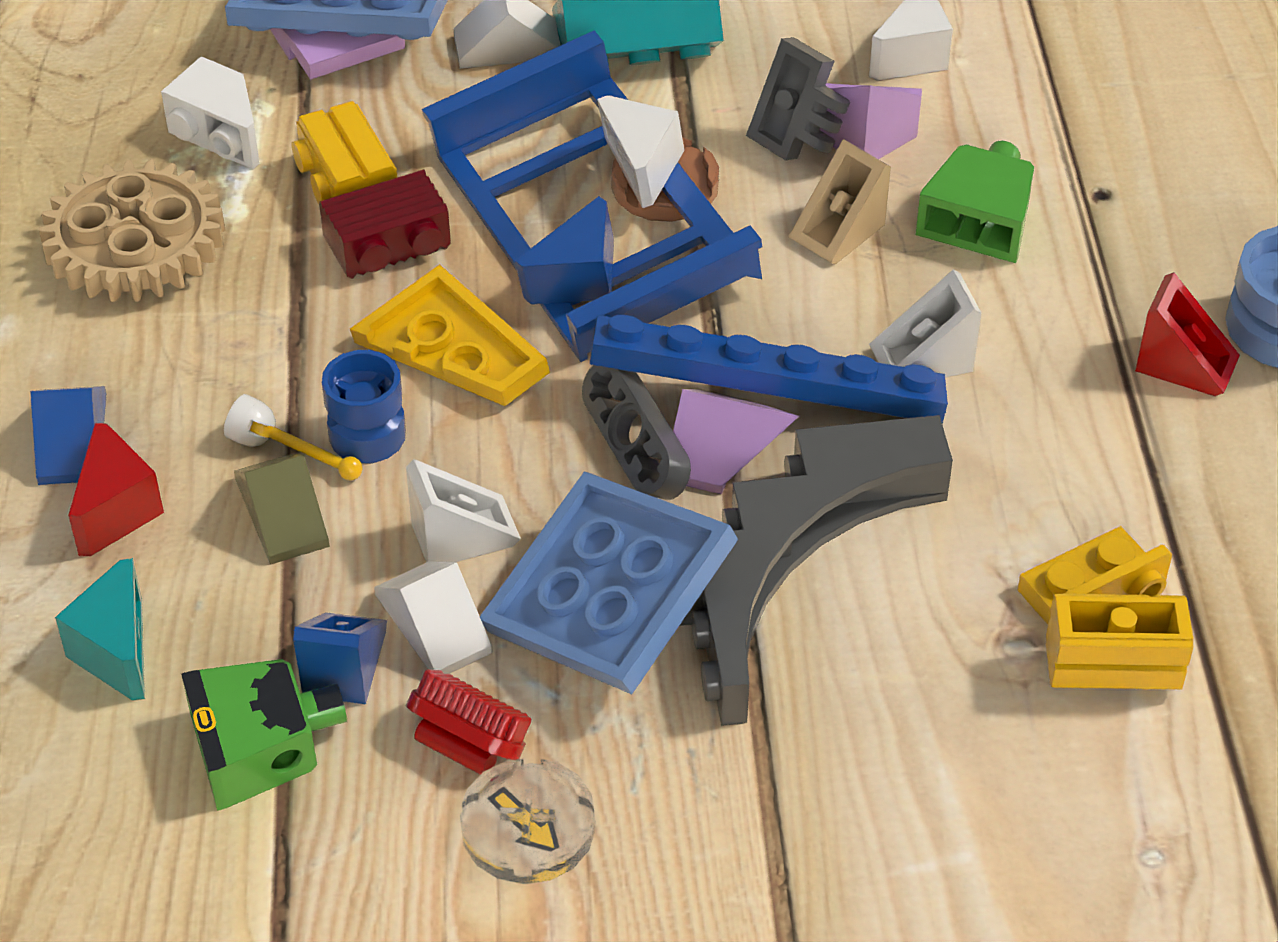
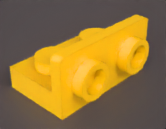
[1017,526,1172,624]

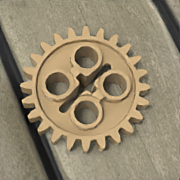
[39,159,225,302]

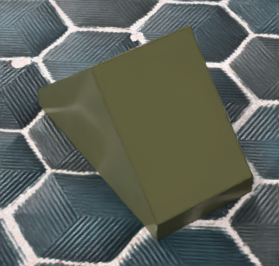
[234,454,330,565]

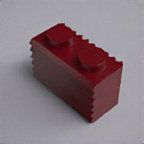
[319,169,451,279]

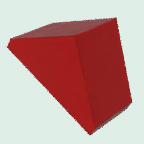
[1135,272,1240,396]
[68,423,164,556]

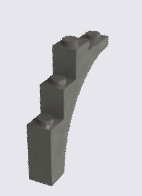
[679,415,953,726]

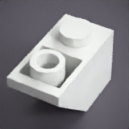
[161,56,260,169]

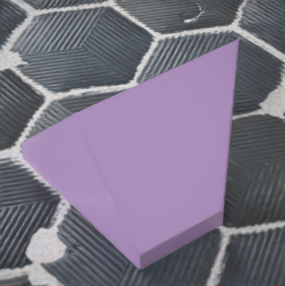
[820,83,922,159]
[673,389,799,494]

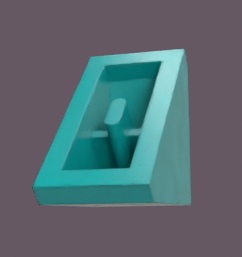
[55,558,145,700]

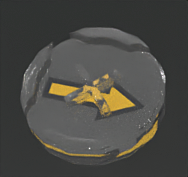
[460,758,596,884]

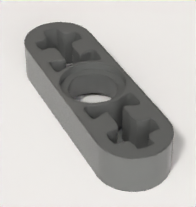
[582,365,691,500]

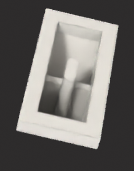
[453,0,561,69]
[869,0,953,81]
[597,95,684,208]
[869,269,982,378]
[406,459,521,563]
[374,561,492,674]

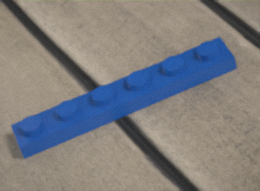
[590,315,948,424]

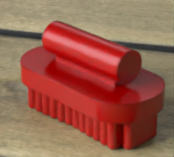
[406,669,532,777]

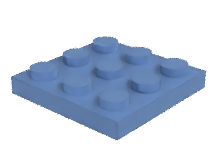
[480,471,738,695]

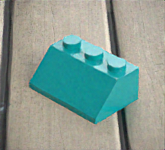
[552,0,724,66]

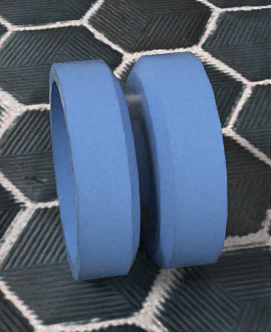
[1225,226,1278,368]

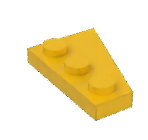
[350,264,550,406]

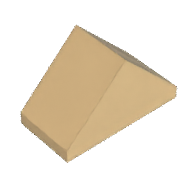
[788,139,891,264]

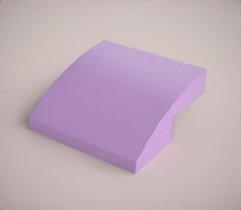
[270,28,405,80]

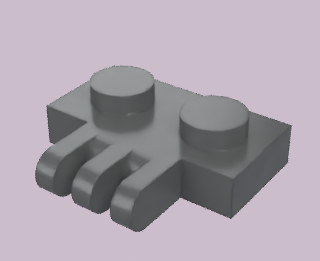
[746,37,850,160]

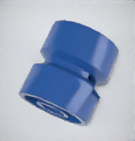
[322,350,406,463]

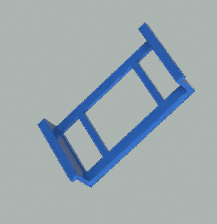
[422,30,762,362]

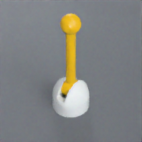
[224,394,363,481]

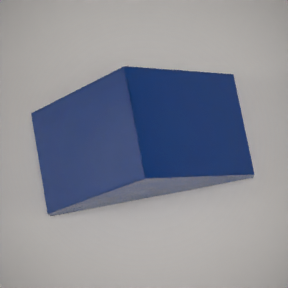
[515,196,614,304]
[30,386,107,485]
[293,612,387,704]

